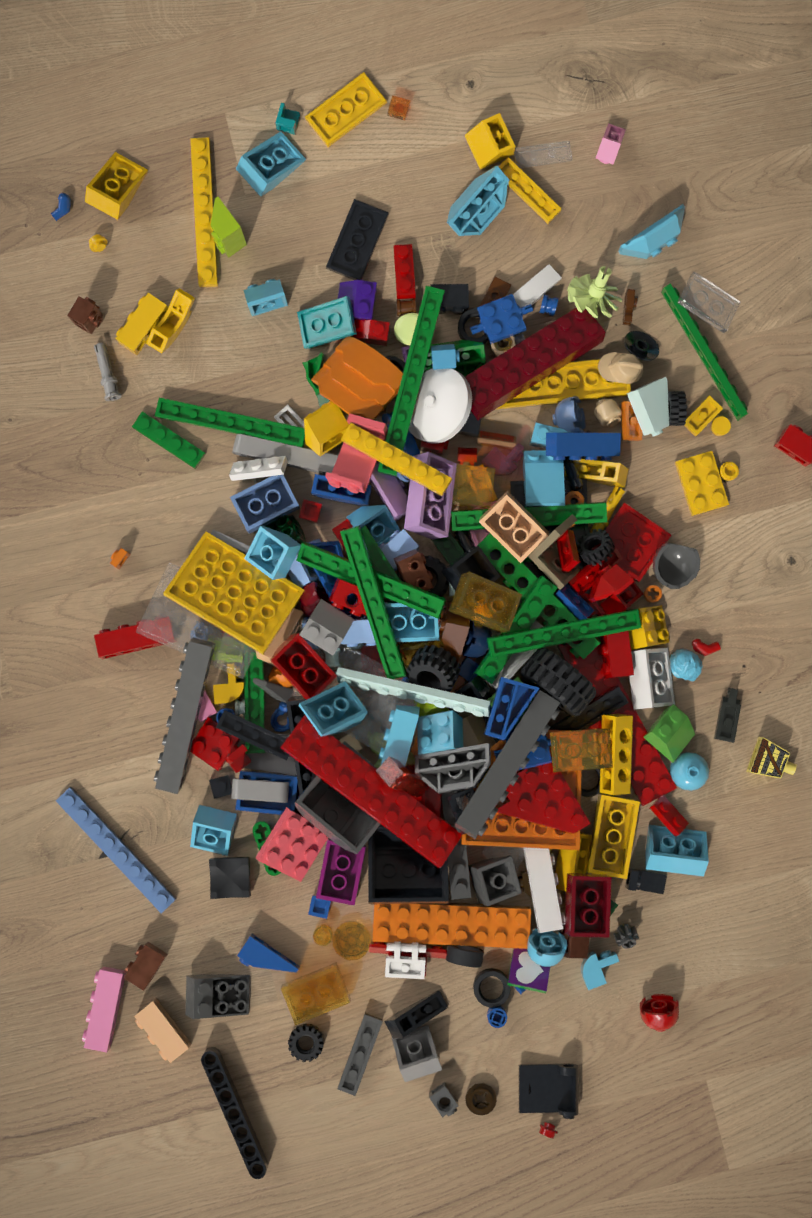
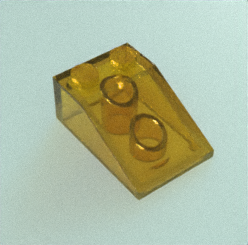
[550,728,613,772]

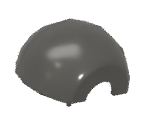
[652,542,700,589]

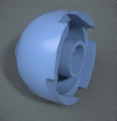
[552,396,586,433]

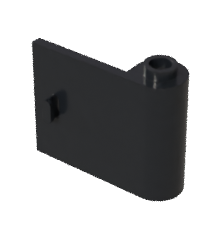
[519,1063,579,1119]

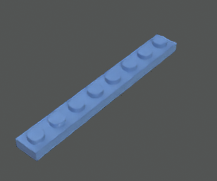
[56,787,176,913]

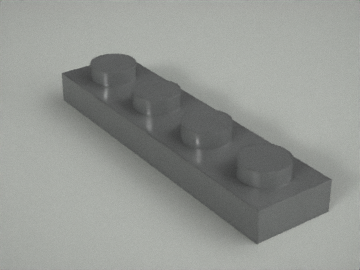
[337,1013,383,1096]

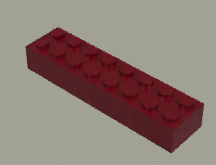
[465,308,606,420]

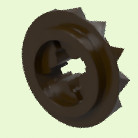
[465,1083,497,1115]

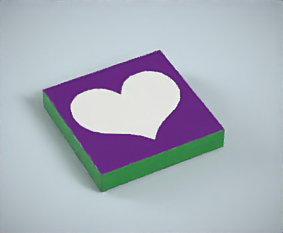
[507,948,550,994]

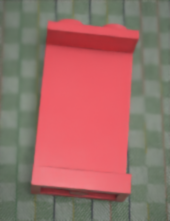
[325,414,388,493]

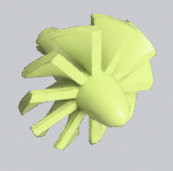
[567,266,622,318]

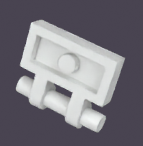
[385,941,426,979]

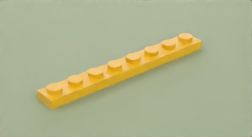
[190,137,218,288]

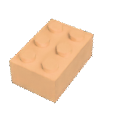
[479,491,549,563]

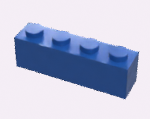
[546,433,621,460]

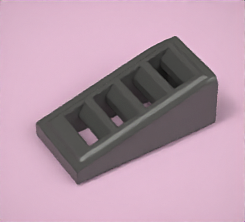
[253,678,293,703]

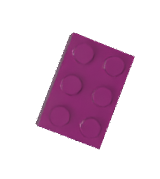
[316,838,366,905]

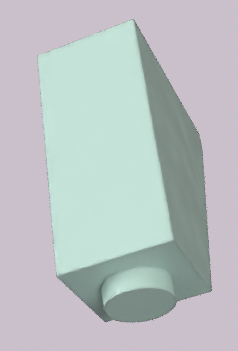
[627,377,669,437]

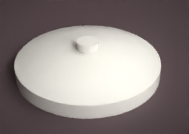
[409,368,472,443]

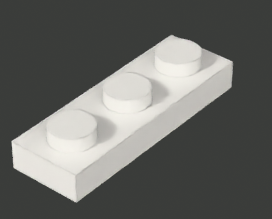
[229,456,288,481]

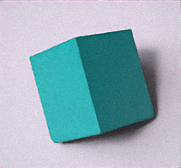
[275,102,300,135]

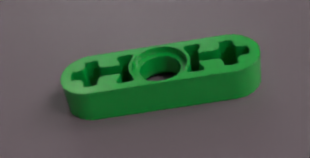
[253,821,281,876]

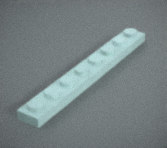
[336,667,490,717]

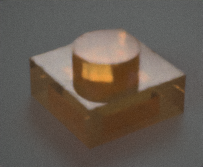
[387,95,410,121]

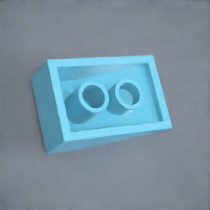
[236,132,306,197]
[523,450,565,506]
[299,681,368,737]

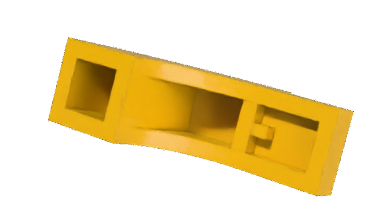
[146,288,195,353]

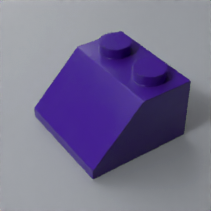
[338,280,377,320]

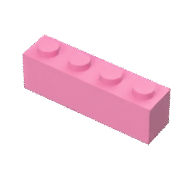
[82,966,126,1053]

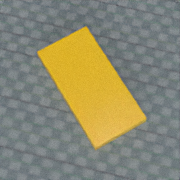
[305,72,387,147]

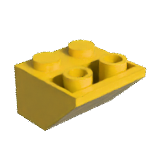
[465,113,516,170]
[304,401,349,457]
[629,605,670,650]

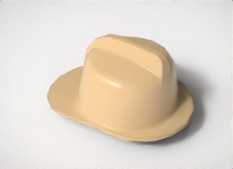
[598,352,643,384]

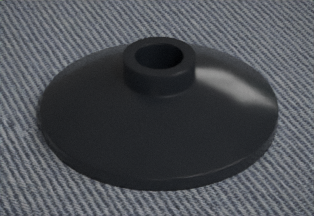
[624,331,659,361]

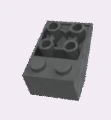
[185,974,250,1019]

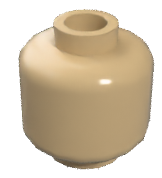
[594,398,622,428]

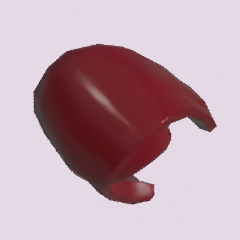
[300,582,332,617]

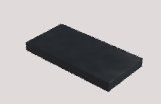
[326,199,389,280]

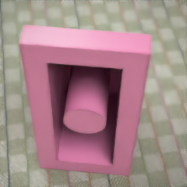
[596,123,626,164]

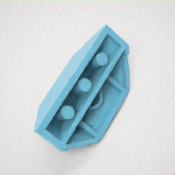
[447,166,509,236]
[618,204,685,259]

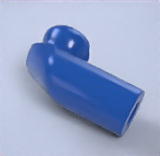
[51,193,71,221]

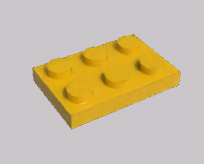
[675,451,729,516]

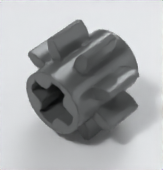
[614,924,639,949]

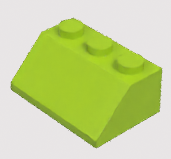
[211,197,247,258]

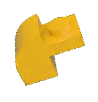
[213,664,244,704]

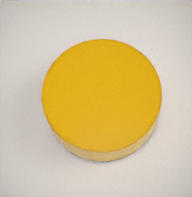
[711,416,731,436]

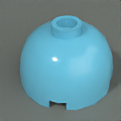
[669,752,709,791]
[527,929,567,967]

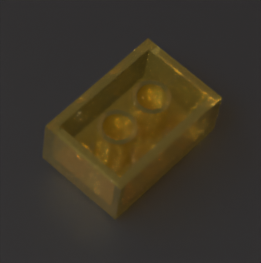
[449,572,522,633]
[281,962,351,1025]

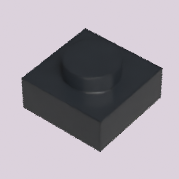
[209,775,232,799]

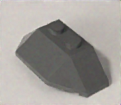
[415,743,491,794]

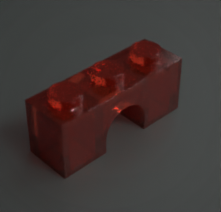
[376,756,429,798]

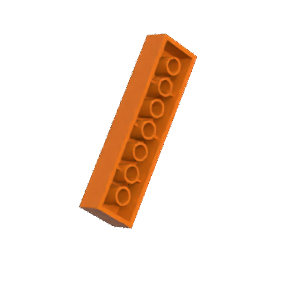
[373,903,531,949]

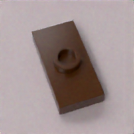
[479,277,512,307]

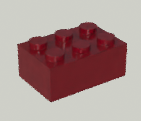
[565,873,612,938]

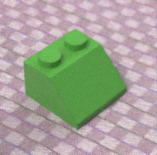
[644,704,695,763]

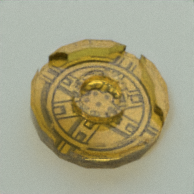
[332,921,371,961]

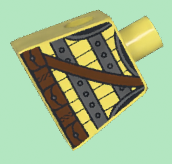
[746,737,797,779]

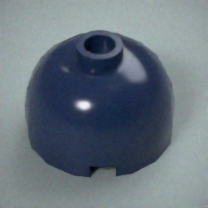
[462,618,492,658]

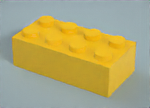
[587,794,640,879]

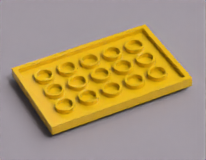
[163,531,304,655]

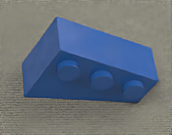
[484,677,540,740]

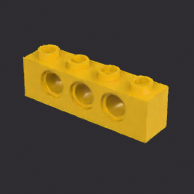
[600,714,633,795]

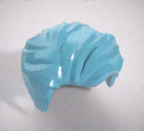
[670,649,703,682]

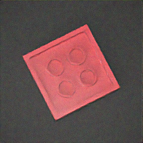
[255,807,328,882]

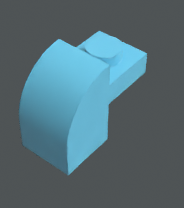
[581,950,620,990]

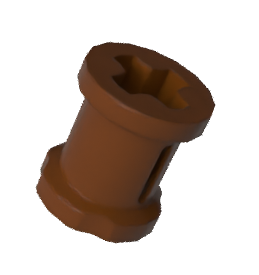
[397,298,416,316]

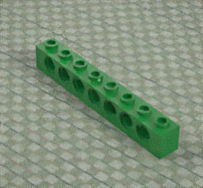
[478,533,600,659]

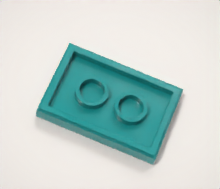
[297,296,357,349]

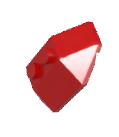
[588,564,634,603]

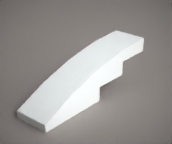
[513,264,562,308]

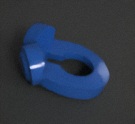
[271,702,290,732]

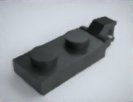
[714,688,741,743]

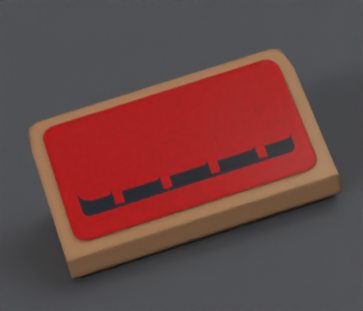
[477,431,516,450]

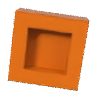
[110,548,131,570]

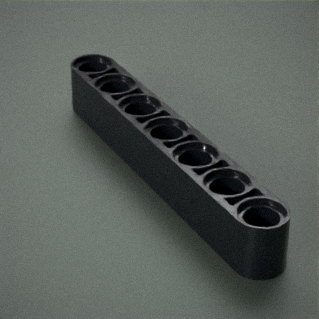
[201,1047,268,1179]

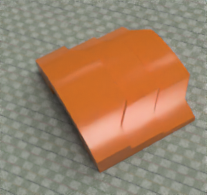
[311,336,403,420]

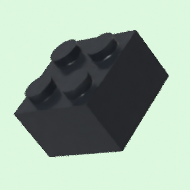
[441,545,501,603]

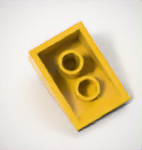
[85,152,148,220]

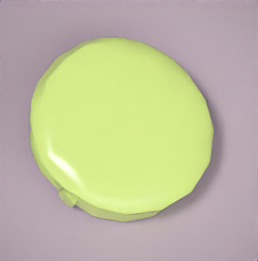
[394,313,418,346]

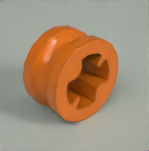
[643,585,662,603]

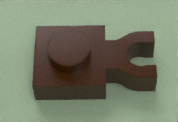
[622,289,638,326]

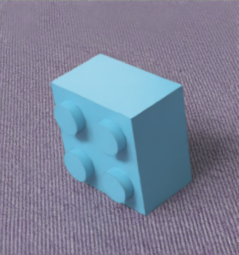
[417,710,463,755]

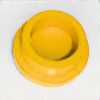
[89,234,108,252]
[719,462,739,481]

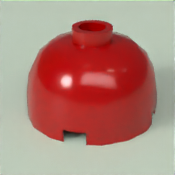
[640,994,679,1032]

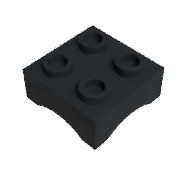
[209,857,251,899]

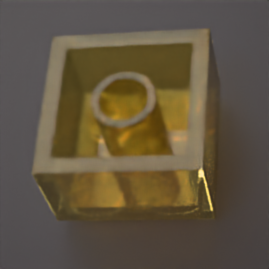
[452,464,495,509]

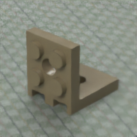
[528,514,582,590]

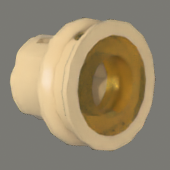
[491,336,516,356]

